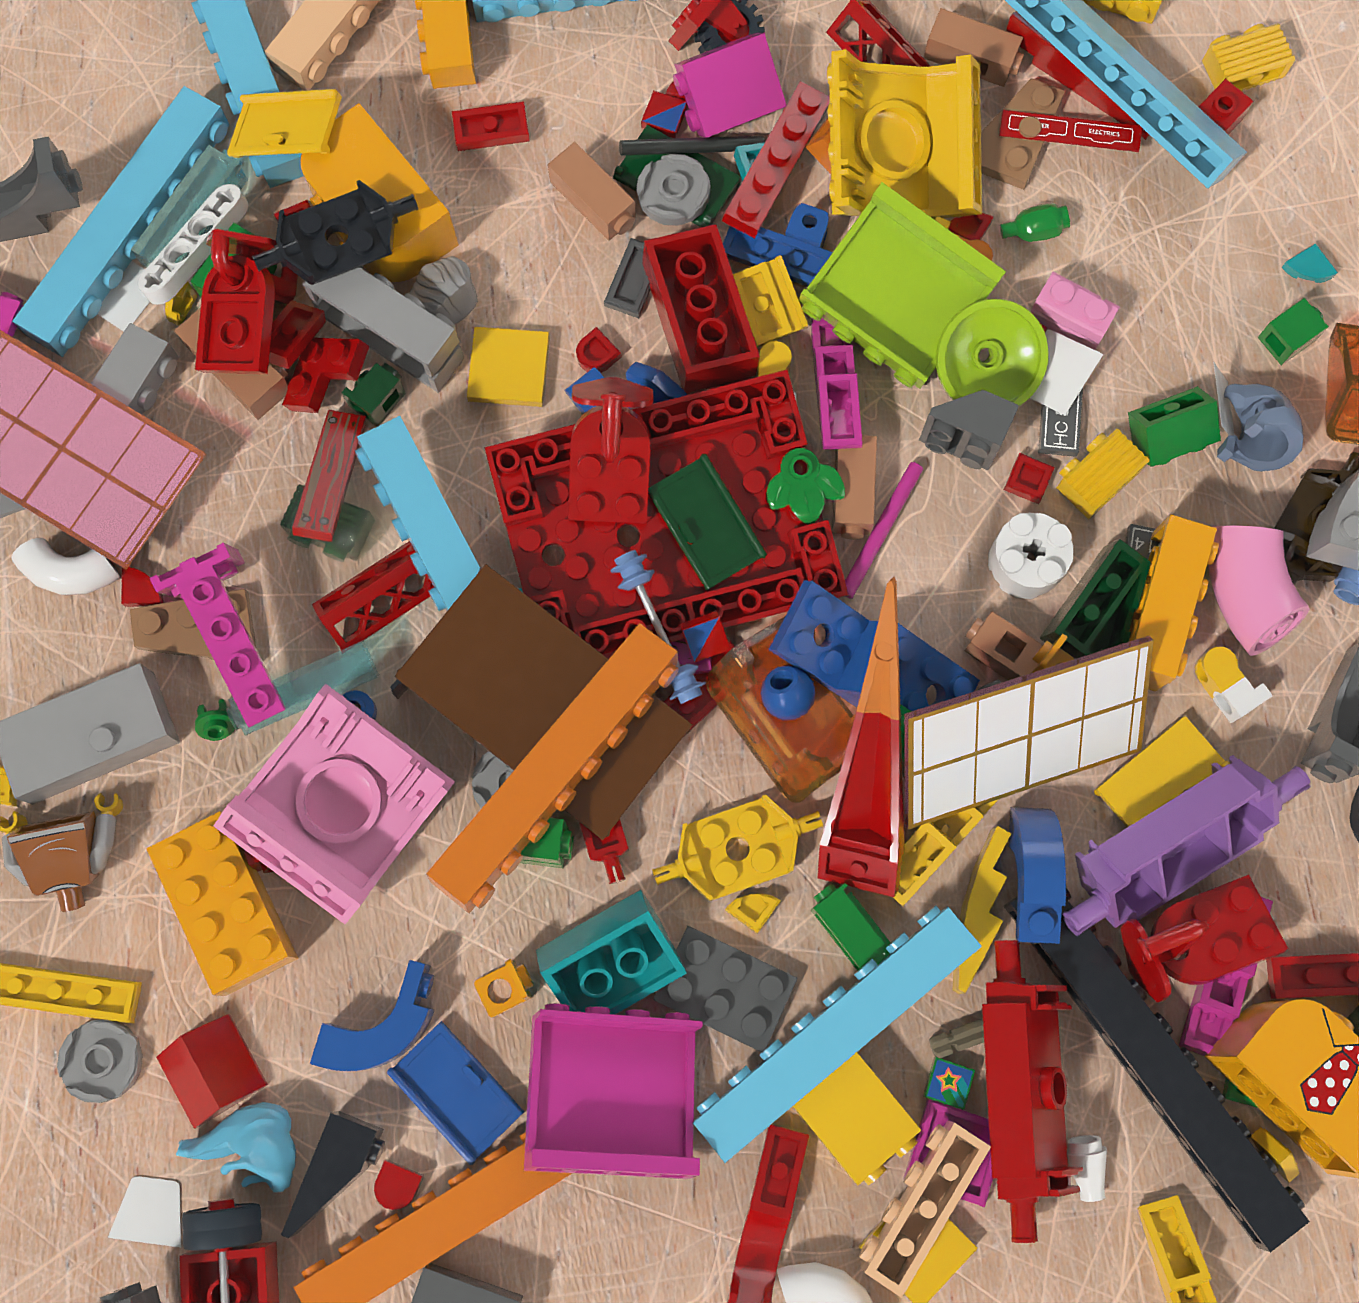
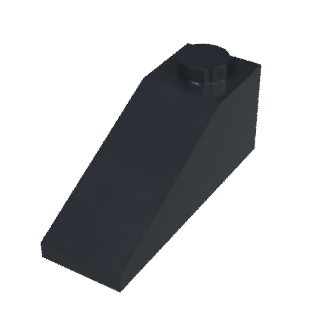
[281,1111,385,1238]

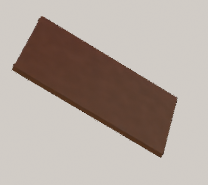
[394,564,692,840]

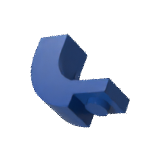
[1008,807,1066,944]
[310,960,435,1071]

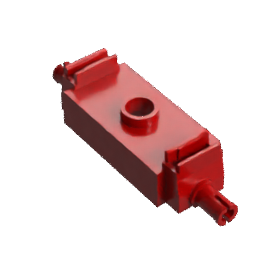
[982,940,1083,1243]

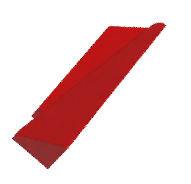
[1006,11,1149,140]

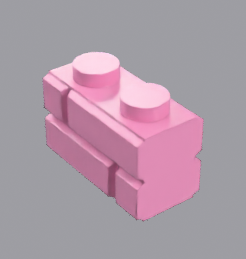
[1031,272,1120,350]

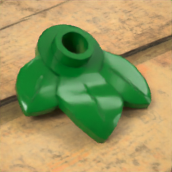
[767,448,845,525]

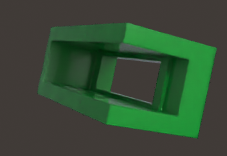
[811,883,891,971]

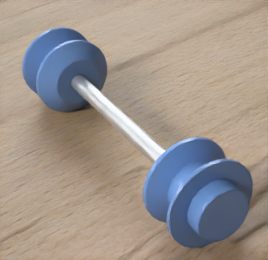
[610,550,706,704]

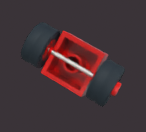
[179,1198,279,1303]

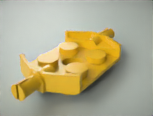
[652,795,824,902]

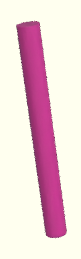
[845,462,923,599]

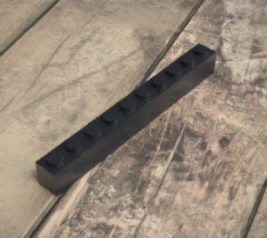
[1003,888,1310,1253]

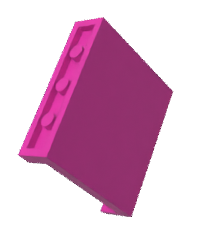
[524,1003,703,1179]

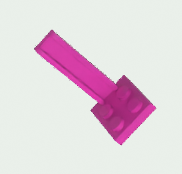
[150,543,286,728]

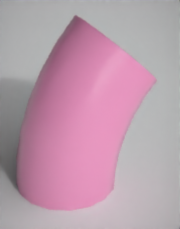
[1208,526,1310,656]

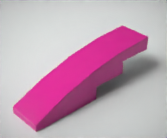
[811,319,863,450]
[1179,897,1273,1056]

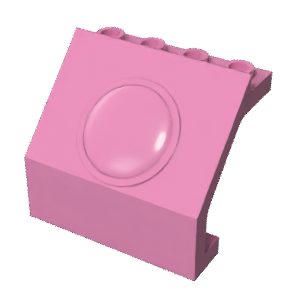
[214,684,455,924]

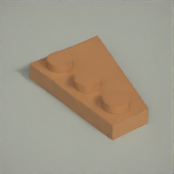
[981,78,1065,190]
[130,589,256,660]

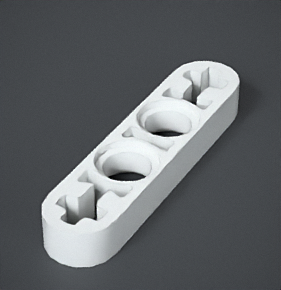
[138,184,249,305]

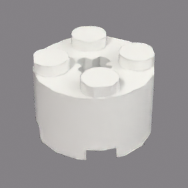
[988,512,1073,599]

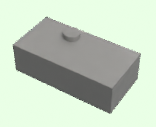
[0,663,180,805]

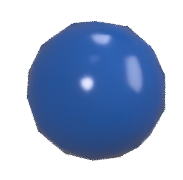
[761,666,815,720]

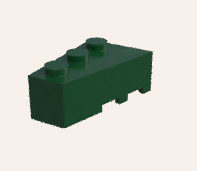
[1040,539,1151,663]

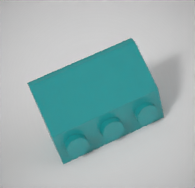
[536,890,687,1015]

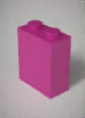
[673,33,787,138]

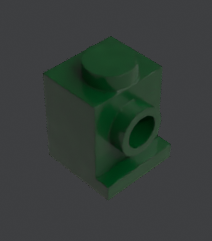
[341,363,406,427]

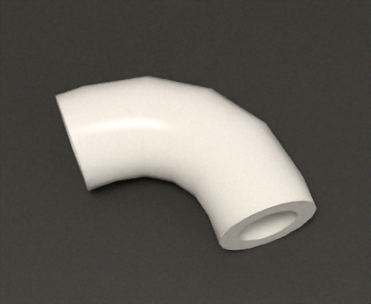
[11,538,121,595]
[777,1262,873,1303]

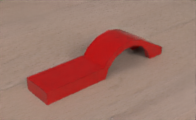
[727,1125,809,1303]

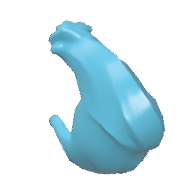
[176,1102,296,1192]

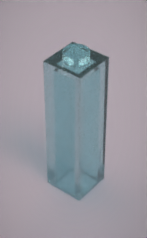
[131,145,248,272]
[226,640,380,735]

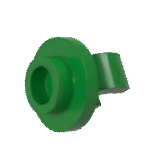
[195,699,236,741]

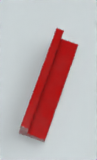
[826,0,931,67]
[311,541,434,653]

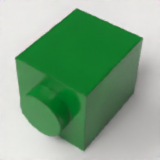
[1258,298,1329,366]

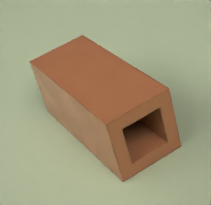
[923,8,1024,87]
[547,141,636,241]
[832,435,877,540]
[964,611,1069,685]

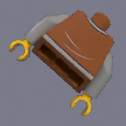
[0,792,124,912]

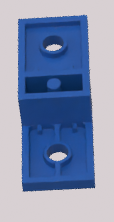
[769,581,980,715]

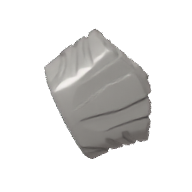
[409,256,478,325]

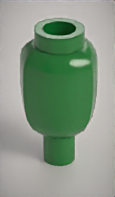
[1000,203,1070,242]

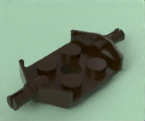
[1273,452,1359,586]

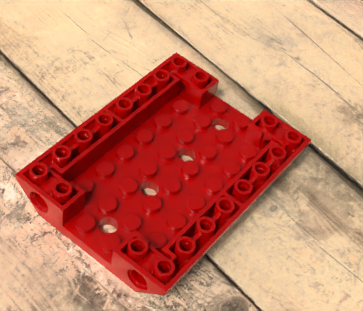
[484,370,849,659]

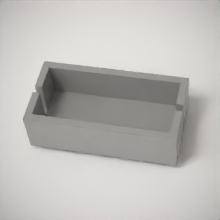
[303,266,464,393]

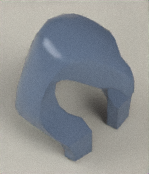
[1217,384,1304,472]

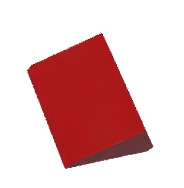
[156,1014,268,1129]

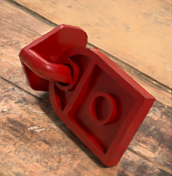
[195,229,298,374]
[568,377,653,524]
[1121,874,1289,1003]

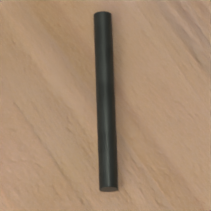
[619,136,765,156]

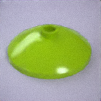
[936,299,1048,406]

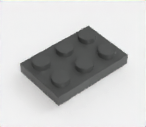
[653,926,798,1052]

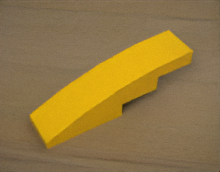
[893,800,997,906]
[952,826,1012,994]
[1137,1195,1217,1303]

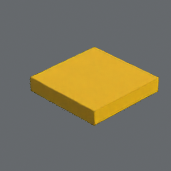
[467,326,550,407]
[858,1219,978,1303]

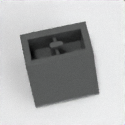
[919,390,1019,470]

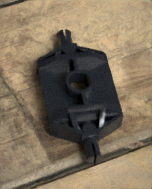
[252,180,419,285]

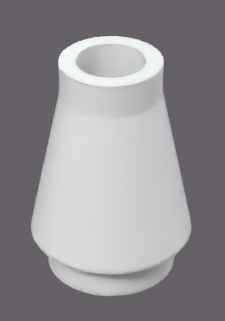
[1067,1135,1107,1202]

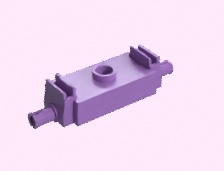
[1063,755,1311,936]

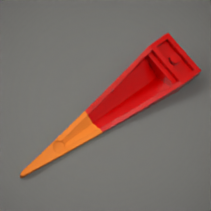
[817,576,905,897]

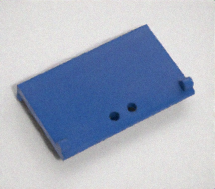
[387,1021,525,1165]

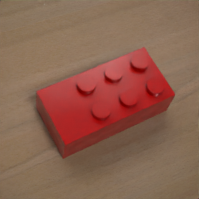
[642,224,760,393]

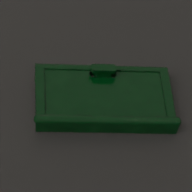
[613,125,741,227]
[648,454,767,590]

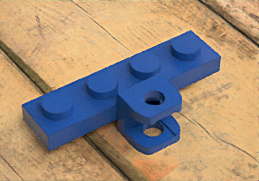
[723,203,833,287]

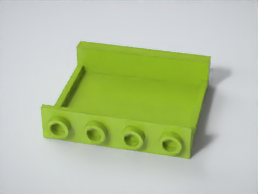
[799,182,1006,389]

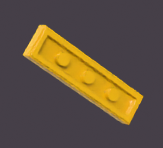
[0,963,142,1023]

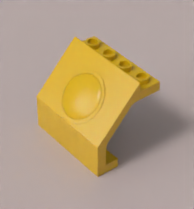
[827,49,982,219]

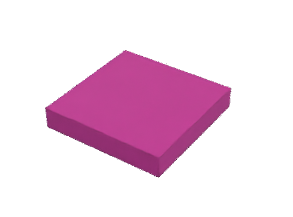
[903,1098,993,1207]

